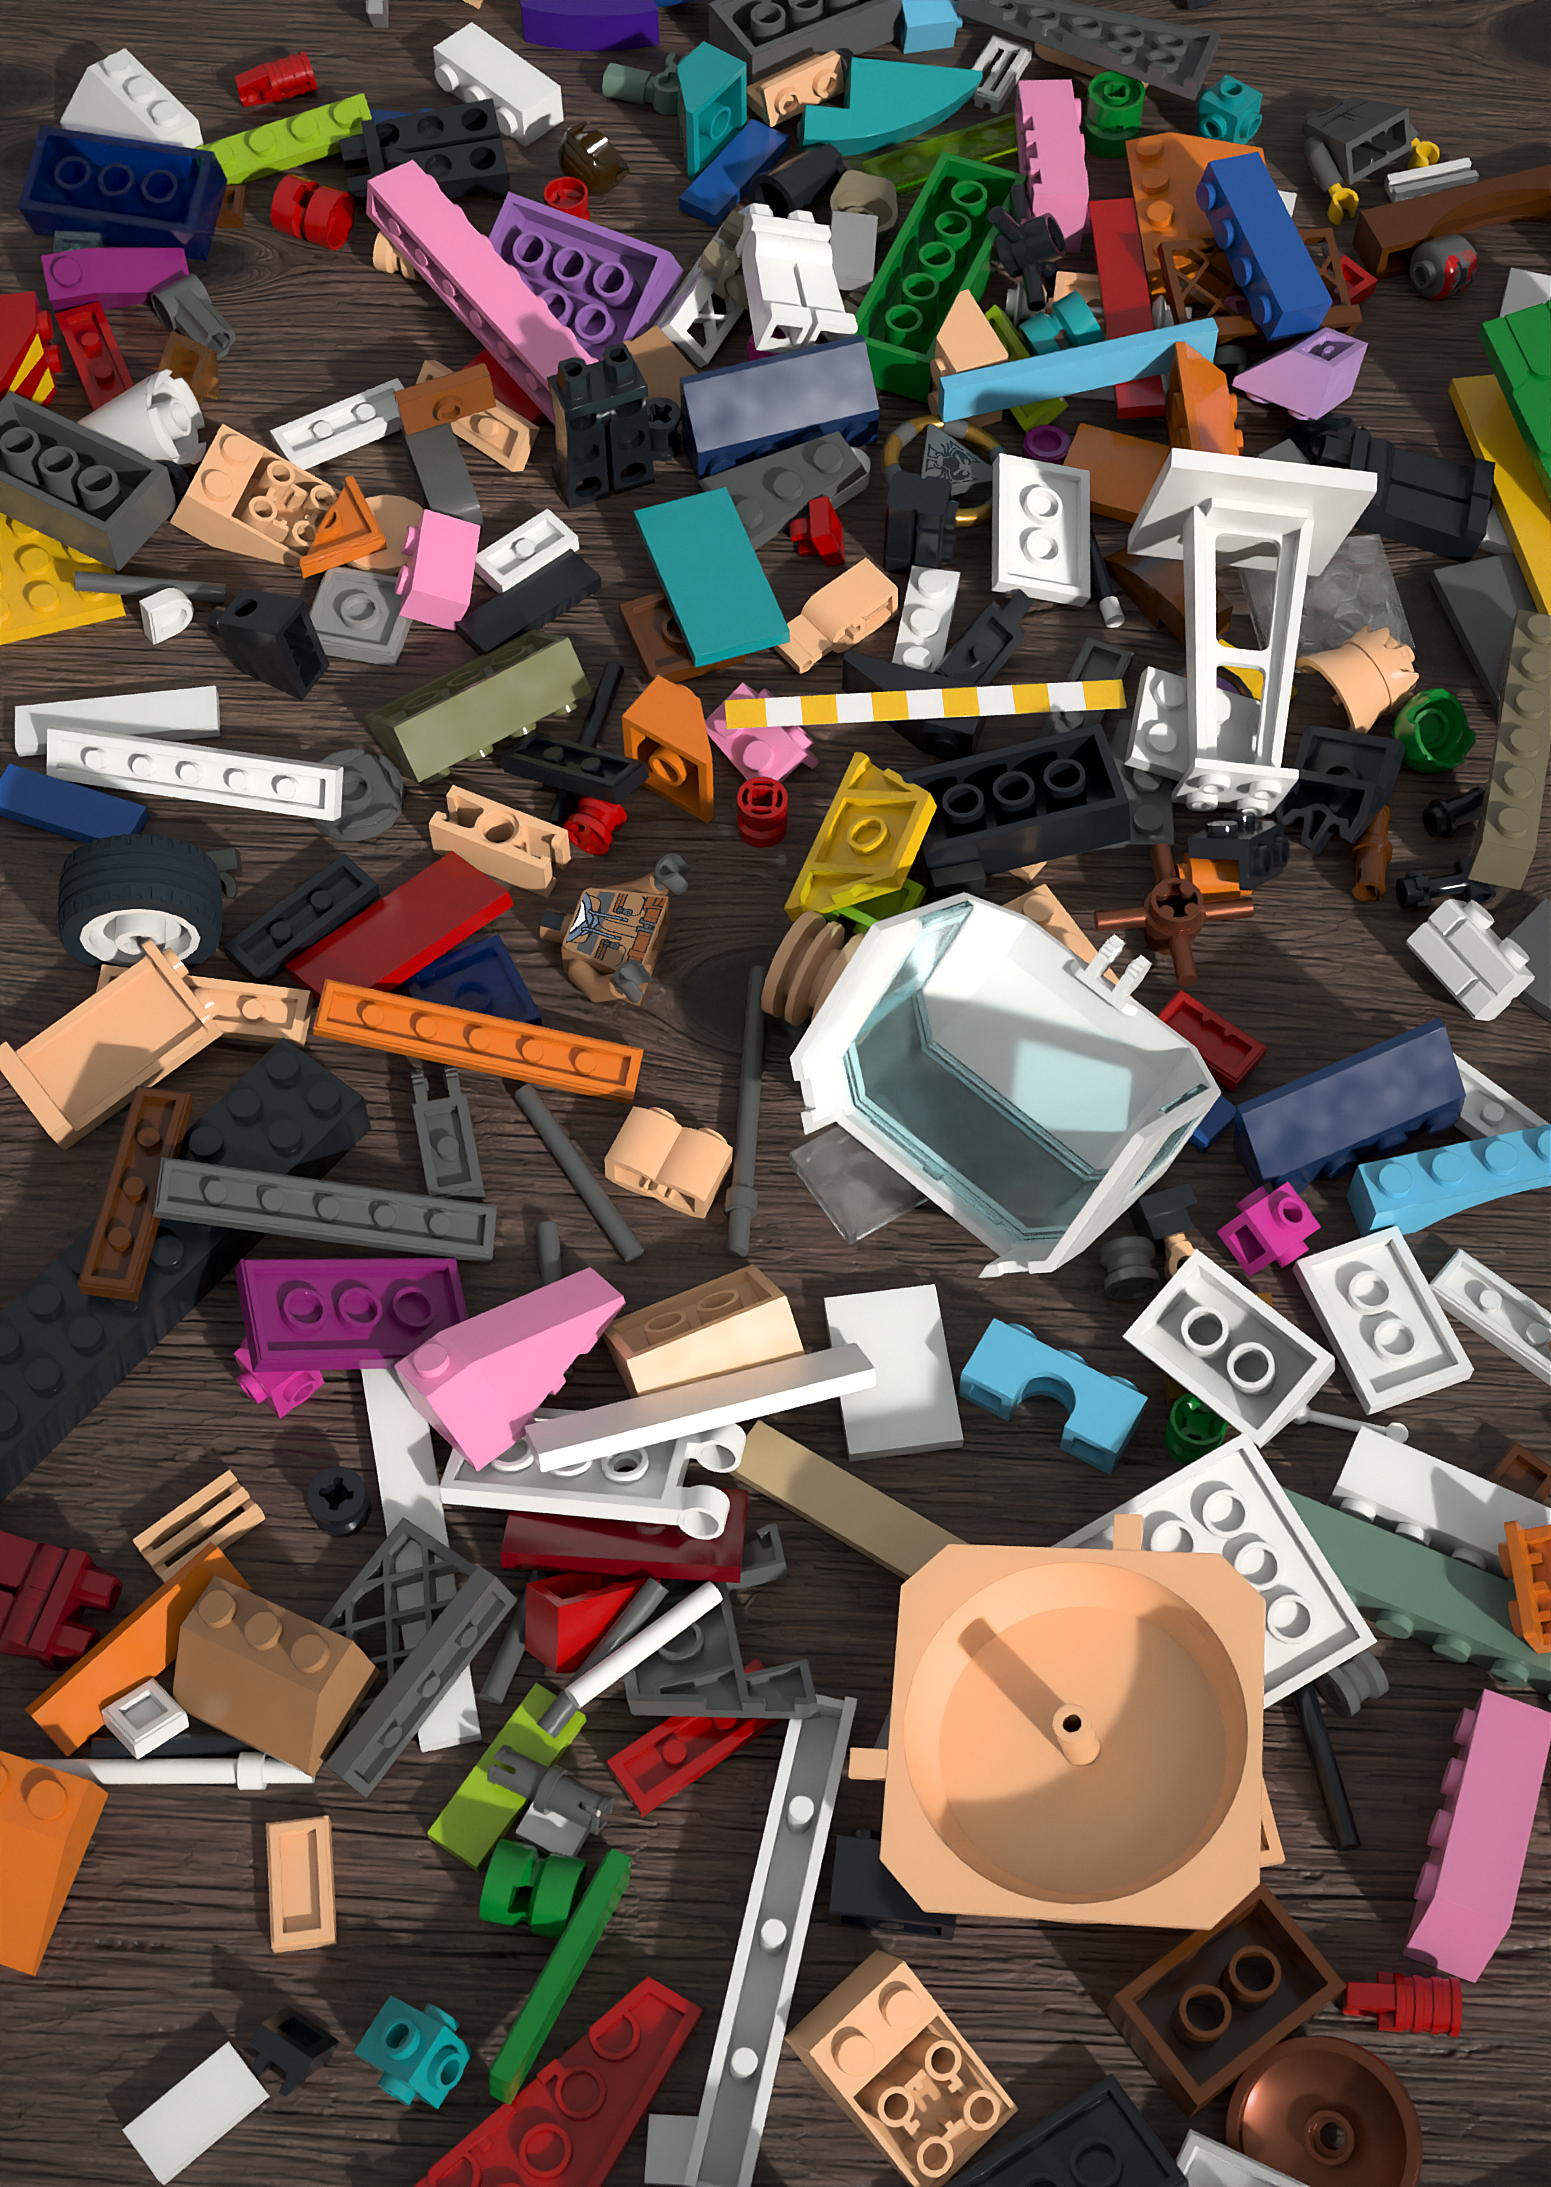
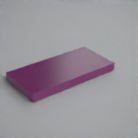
[235,1258,469,1372]

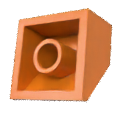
[622,675,714,824]

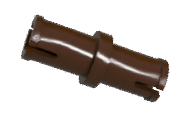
[1350,805,1393,903]

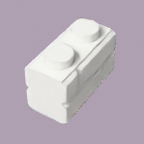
[1405,899,1535,1021]

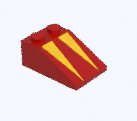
[0,291,63,409]

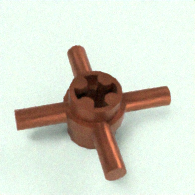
[1094,843,1254,986]

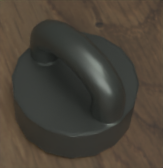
[1212,345,1250,393]

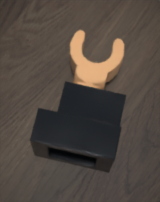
[1128,1182,1197,1282]

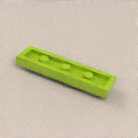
[196,93,372,185]

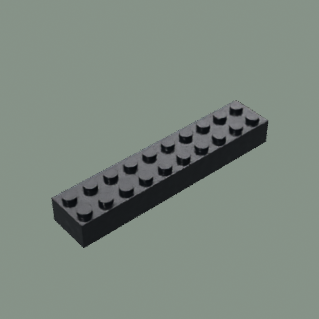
[0,1037,371,1503]

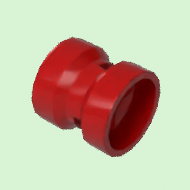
[543,176,590,222]
[737,777,788,848]

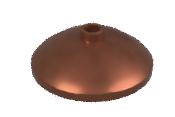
[1226,2035,1423,2187]

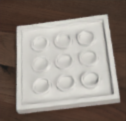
[1051,1432,1377,1709]

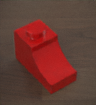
[525,1572,660,1674]

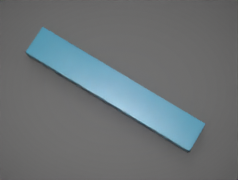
[938,317,1219,423]

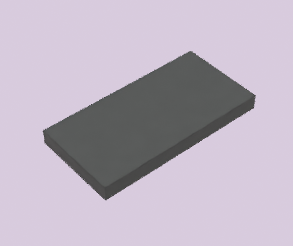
[1430,552,1539,716]

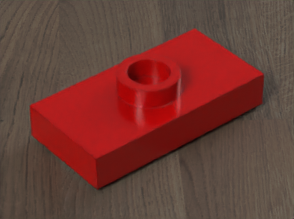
[1156,989,1268,1093]

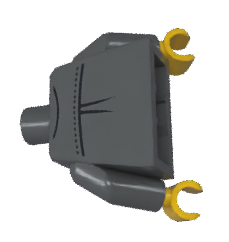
[1302,97,1439,225]

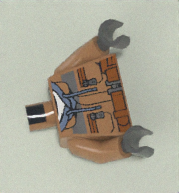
[539,853,691,1006]

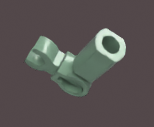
[602,52,678,115]

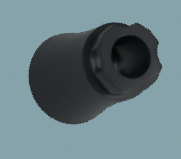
[748,143,846,219]

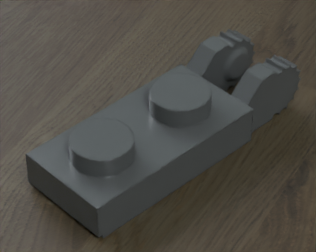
[411,1065,486,1202]

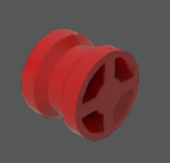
[563,795,627,855]

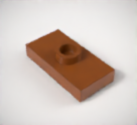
[393,363,496,436]

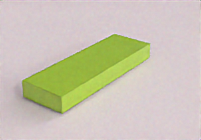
[427,1683,586,1873]

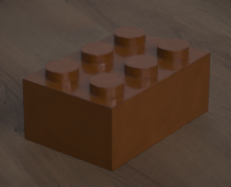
[1106,1880,1347,2120]

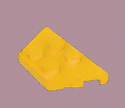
[784,752,937,921]

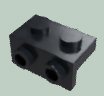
[1188,812,1290,891]

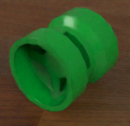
[1164,1392,1228,1466]

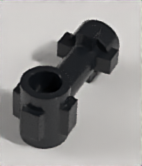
[1395,856,1497,912]

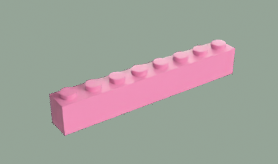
[366,160,599,425]

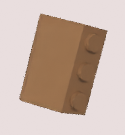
[172,1575,380,1778]

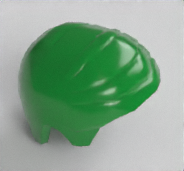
[1392,688,1476,774]

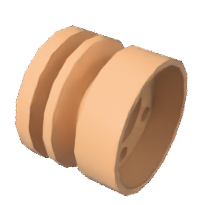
[761,910,871,1046]

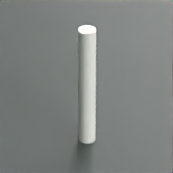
[565,1581,722,1709]

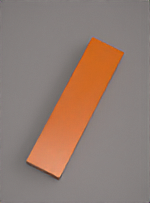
[25,1542,252,1757]

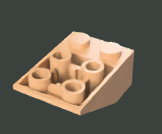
[169,423,341,568]
[784,1949,1019,2187]

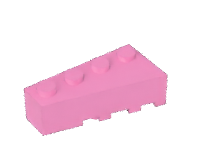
[1015,79,1091,253]
[1402,1689,1551,1983]

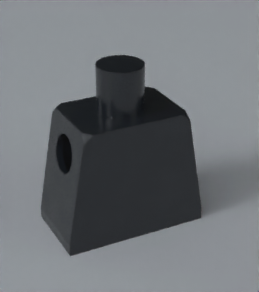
[207,588,330,700]

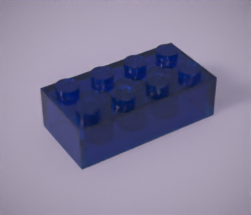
[18,125,228,261]

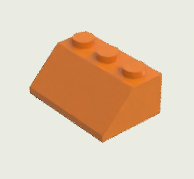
[1165,342,1243,456]

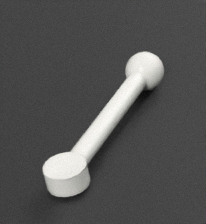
[1291,1404,1408,1444]

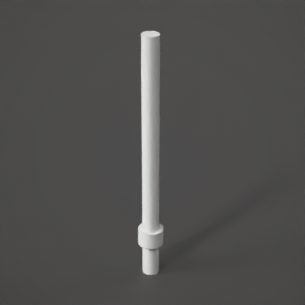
[28,1752,316,1790]

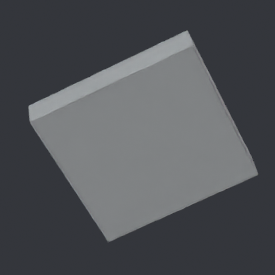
[309,566,413,667]

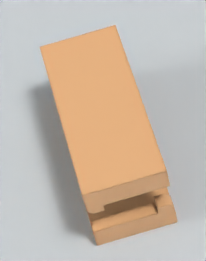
[428,785,571,898]

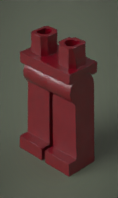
[0,1530,123,1671]

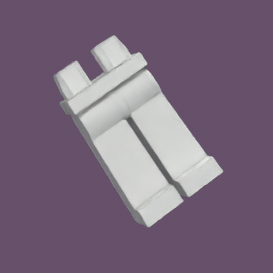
[736,203,858,354]

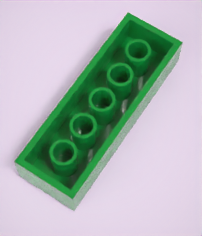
[855,151,1027,403]

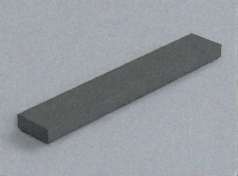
[152,1157,497,1264]

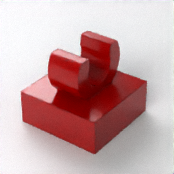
[790,496,845,567]

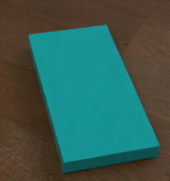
[634,487,790,668]

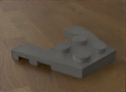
[623,1523,821,1719]

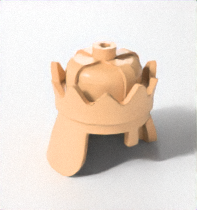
[1295,624,1419,734]

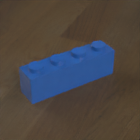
[1195,152,1333,342]

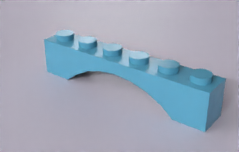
[1346,1124,1551,1237]

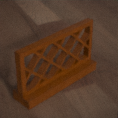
[1157,227,1363,352]

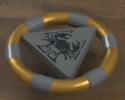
[881,415,1008,527]

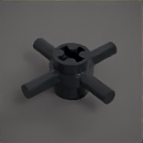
[987,184,1066,312]

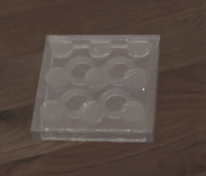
[1237,534,1415,673]

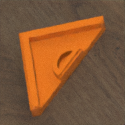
[298,475,387,578]

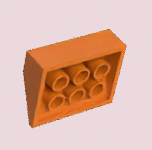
[1125,132,1266,309]
[0,1751,109,1976]

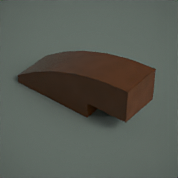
[1103,546,1233,648]

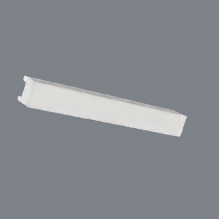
[682,1694,857,2187]

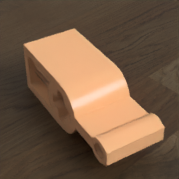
[773,558,898,674]

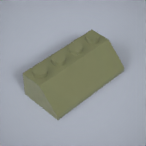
[363,629,592,784]

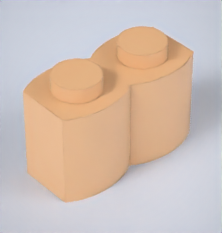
[604,1106,733,1219]

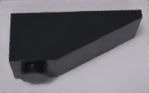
[842,651,987,761]

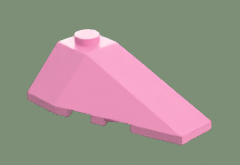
[394,1267,626,1472]

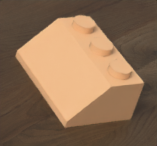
[602,1264,805,1399]

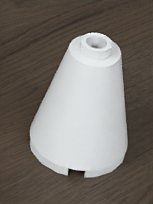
[76,369,206,467]

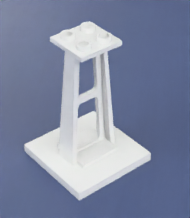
[1127,448,1377,817]

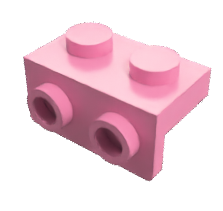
[705,682,820,783]

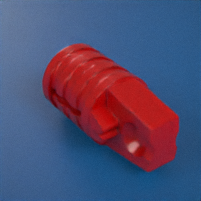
[234,50,318,107]
[1343,1972,1462,2038]

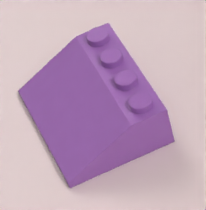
[454,191,684,361]

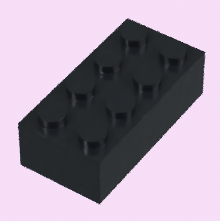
[900,723,1131,886]

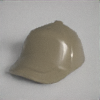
[830,170,898,244]

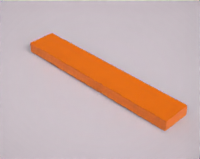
[313,979,644,1105]

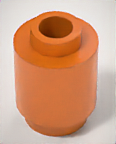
[1174,853,1252,901]

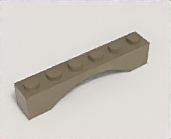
[1468,609,1551,890]

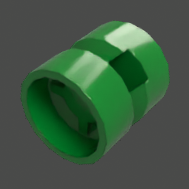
[1082,71,1146,159]
[479,1838,588,1941]

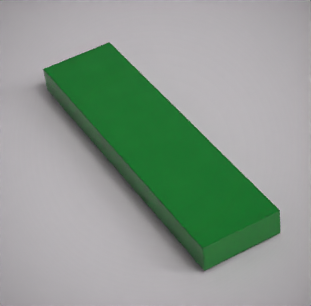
[488,1848,632,2105]

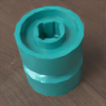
[1018,290,1106,356]

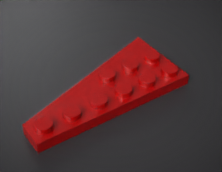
[413,1976,703,2187]

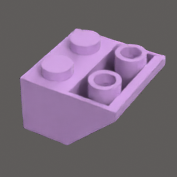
[1232,327,1368,420]

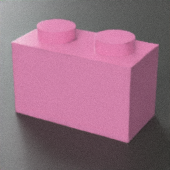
[395,509,481,631]

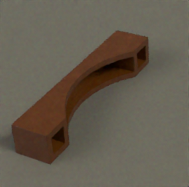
[1352,164,1551,281]

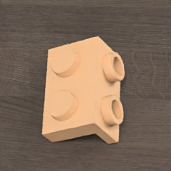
[747,51,844,127]

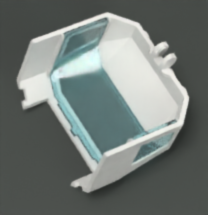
[790,892,1221,1278]

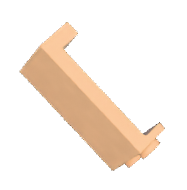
[0,939,223,1151]

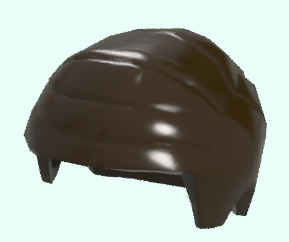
[558,121,630,197]

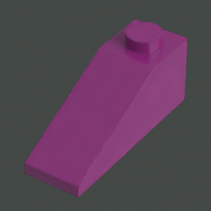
[41,248,189,313]

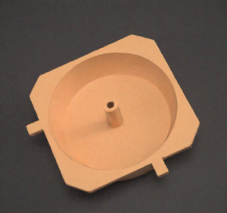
[848,1514,1266,1930]

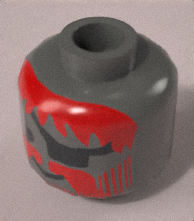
[1409,234,1478,301]

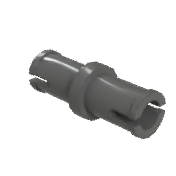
[487,1745,615,1835]

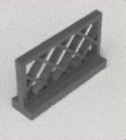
[319,1517,517,1798]

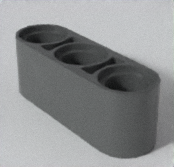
[400,423,483,526]

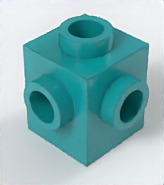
[1195,74,1263,145]
[354,1995,474,2109]

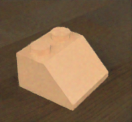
[928,289,1008,437]

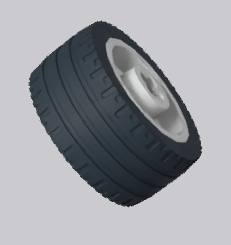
[58,833,222,971]

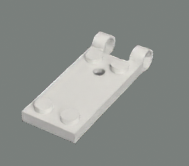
[439,1407,746,1539]

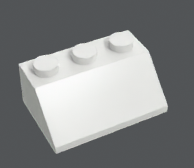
[60,48,204,201]
[1123,1249,1335,1449]

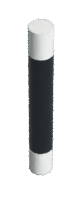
[1090,523,1125,628]

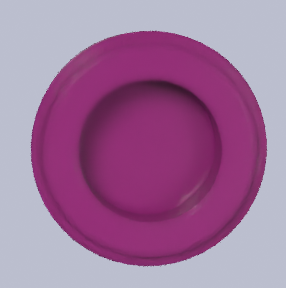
[1022,425,1071,465]

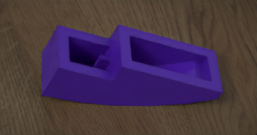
[520,0,659,51]

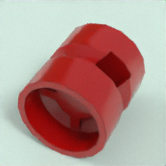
[271,174,355,251]

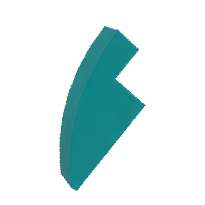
[798,57,982,156]

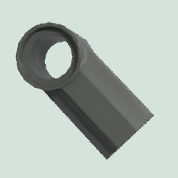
[151,273,236,361]

